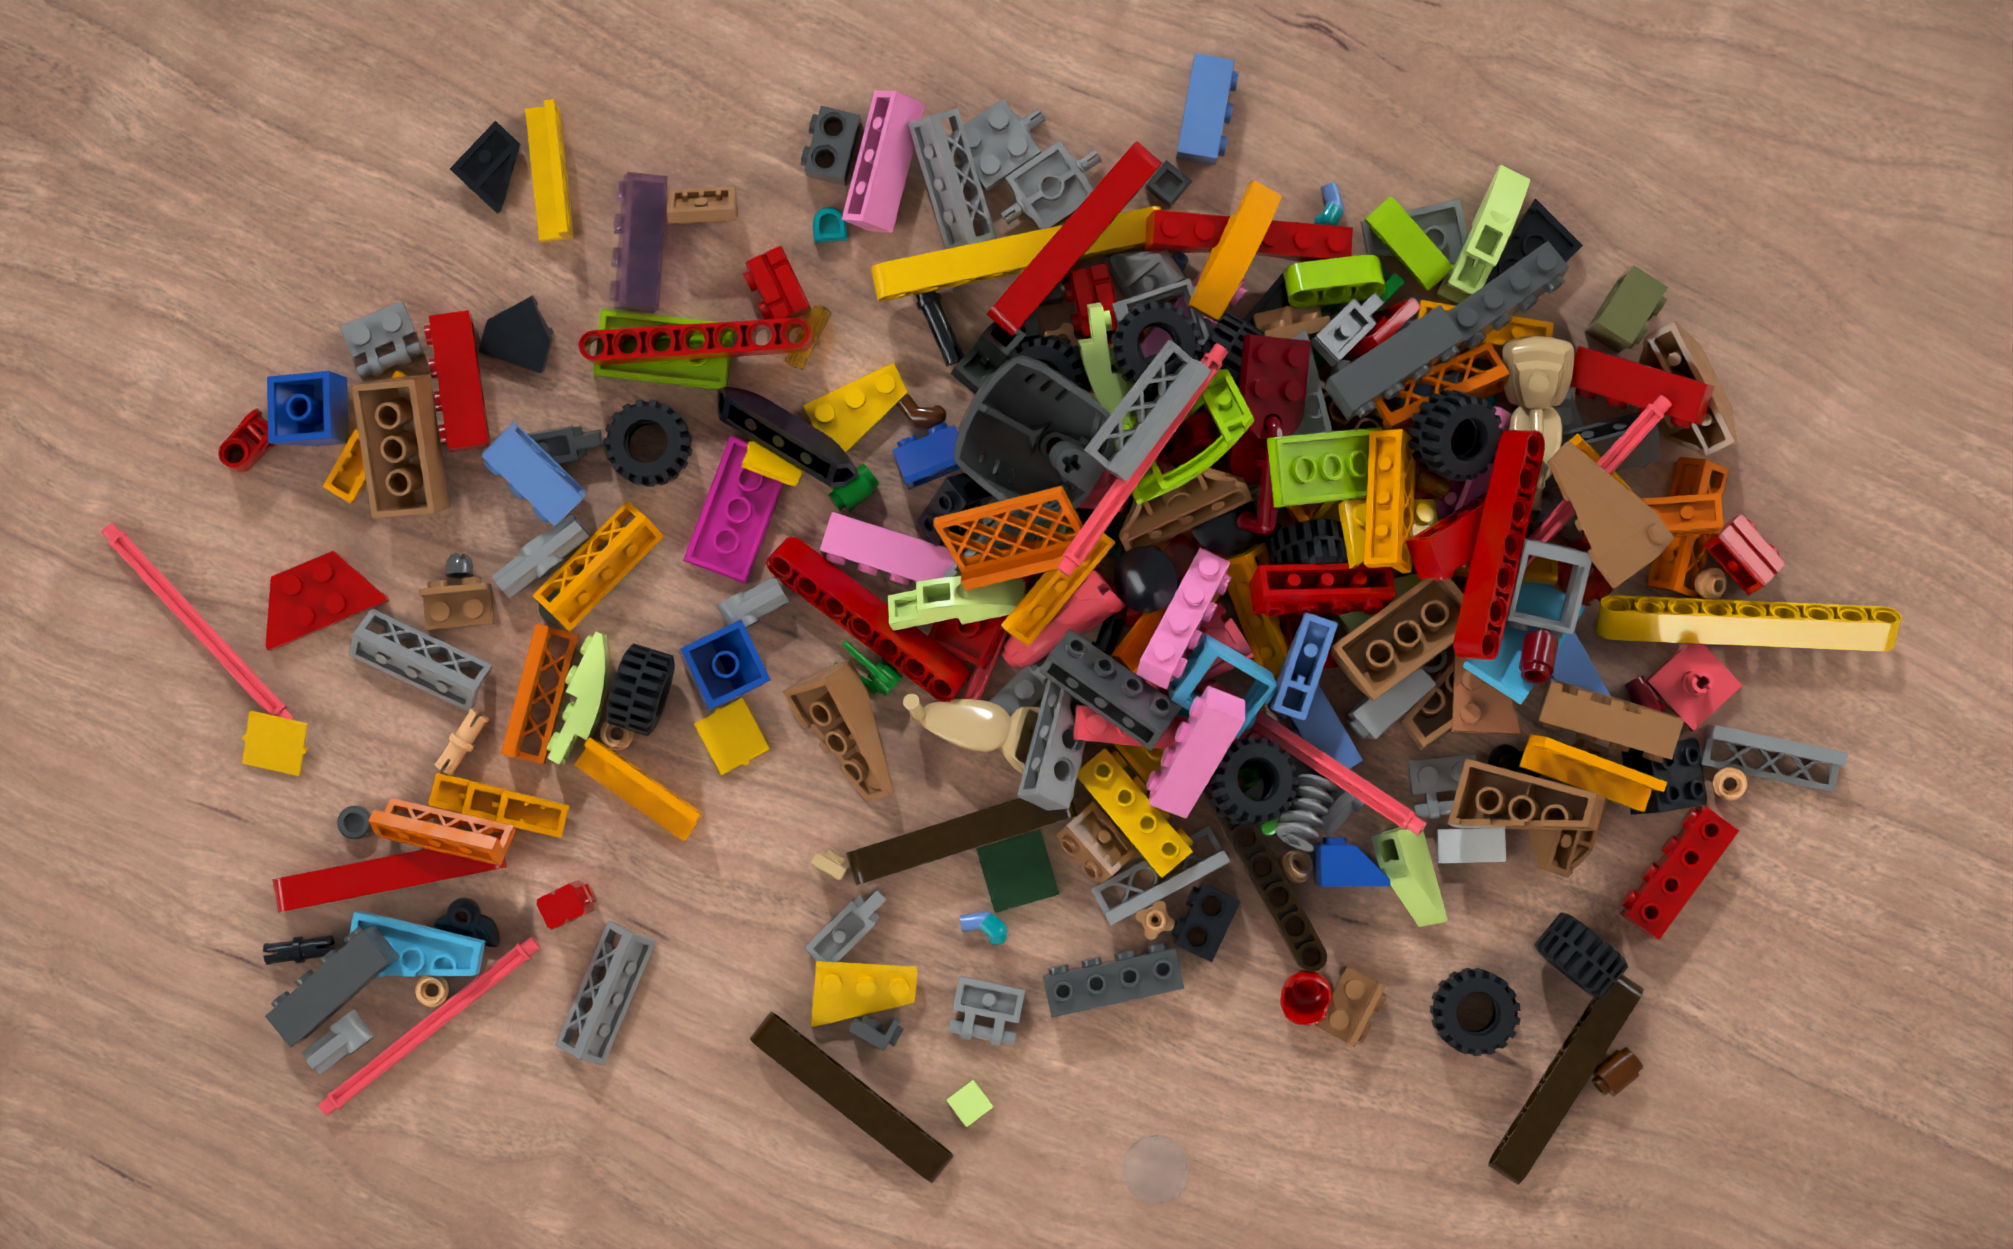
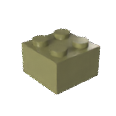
[1584,265,1668,353]

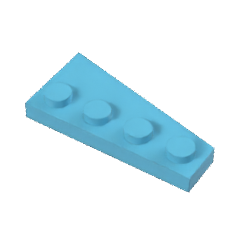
[350,910,486,977]

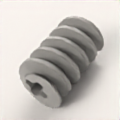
[1275,774,1337,852]

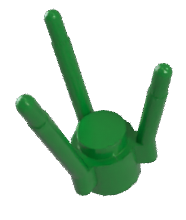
[833,641,902,697]

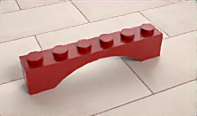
[1145,210,1353,262]

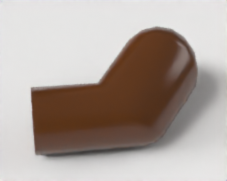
[896,394,947,428]

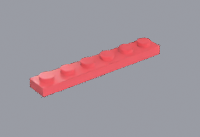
[1073,705,1271,749]

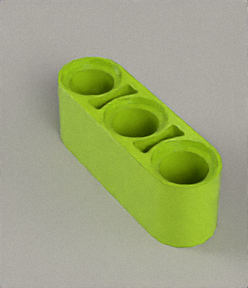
[1364,196,1453,292]
[1283,255,1386,308]

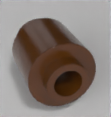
[1591,1047,1643,1097]

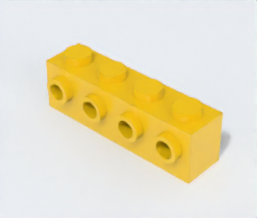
[1077,748,1194,879]

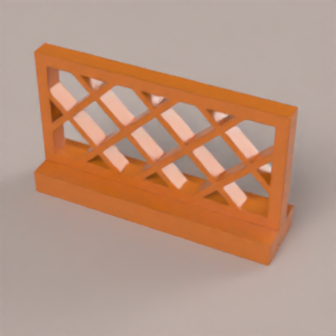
[933,486,1094,590]

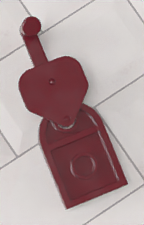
[1228,334,1311,534]

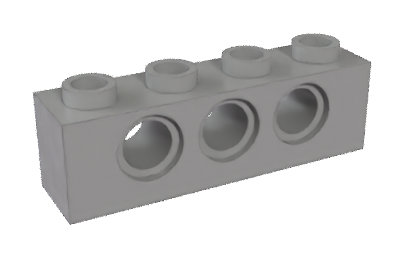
[1017,679,1086,811]

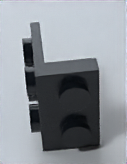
[1621,738,1707,815]

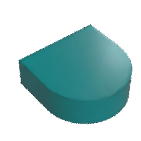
[813,207,848,244]

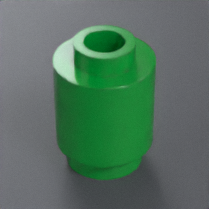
[828,464,879,512]

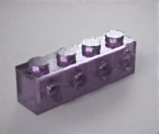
[609,172,668,313]

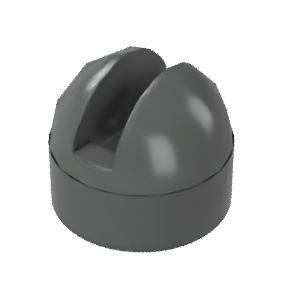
[446,553,473,579]

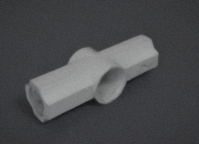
[492,514,590,599]

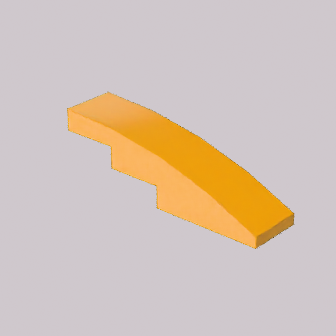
[1188,180,1283,322]
[322,370,408,504]
[428,772,570,838]

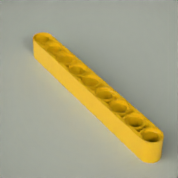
[870,206,1161,301]
[1595,595,1902,651]

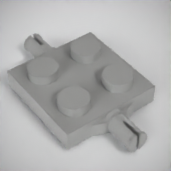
[949,98,1046,192]
[1000,141,1102,230]

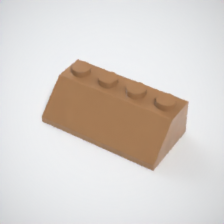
[351,374,450,519]
[1330,578,1464,702]

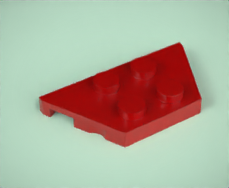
[265,551,389,651]

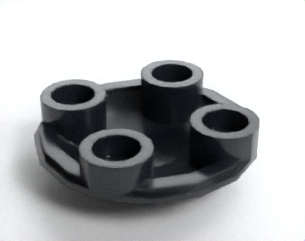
[1192,501,1257,554]
[1113,545,1180,613]

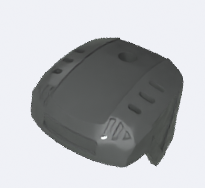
[953,355,1115,521]

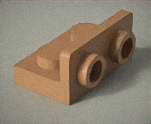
[666,186,738,225]
[1253,305,1331,339]
[419,577,495,631]
[1056,802,1138,884]
[1315,966,1387,1047]

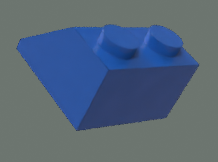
[267,371,349,446]
[892,423,961,490]
[678,619,771,712]
[1314,837,1390,887]

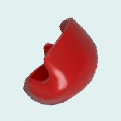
[1280,970,1332,1026]

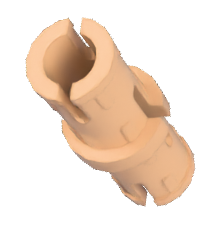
[434,708,489,776]

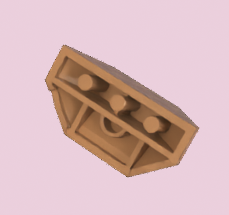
[1639,321,1737,457]
[1119,468,1253,552]
[1527,738,1609,878]

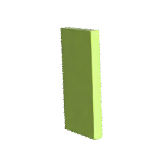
[593,309,734,390]
[1267,427,1382,508]

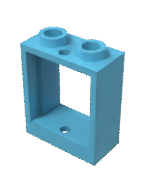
[1167,633,1277,739]

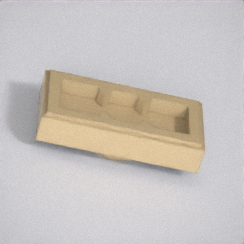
[811,849,850,880]

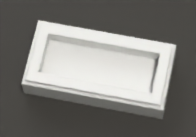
[1436,828,1506,863]

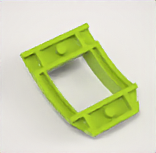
[1112,369,1254,506]

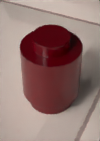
[1519,630,1558,683]

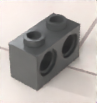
[800,106,861,186]

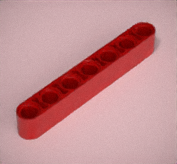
[986,141,1162,336]
[578,318,814,365]
[1453,430,1545,661]
[766,536,970,702]
[272,834,507,913]

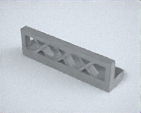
[908,108,996,249]
[1084,340,1212,482]
[349,608,492,712]
[1701,725,1848,792]
[1091,825,1230,926]
[556,920,656,1066]

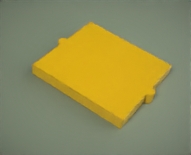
[741,441,804,487]
[694,698,770,776]
[242,711,308,776]

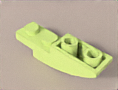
[1446,165,1530,296]
[1078,303,1137,426]
[888,576,1026,631]
[547,631,610,765]

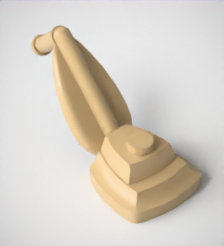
[1501,336,1574,510]
[903,694,1040,774]

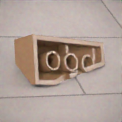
[1547,441,1675,588]
[783,660,893,801]

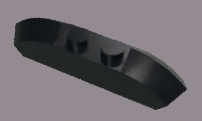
[717,387,859,487]

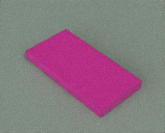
[683,435,785,584]

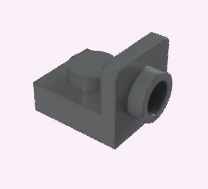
[849,1015,904,1051]

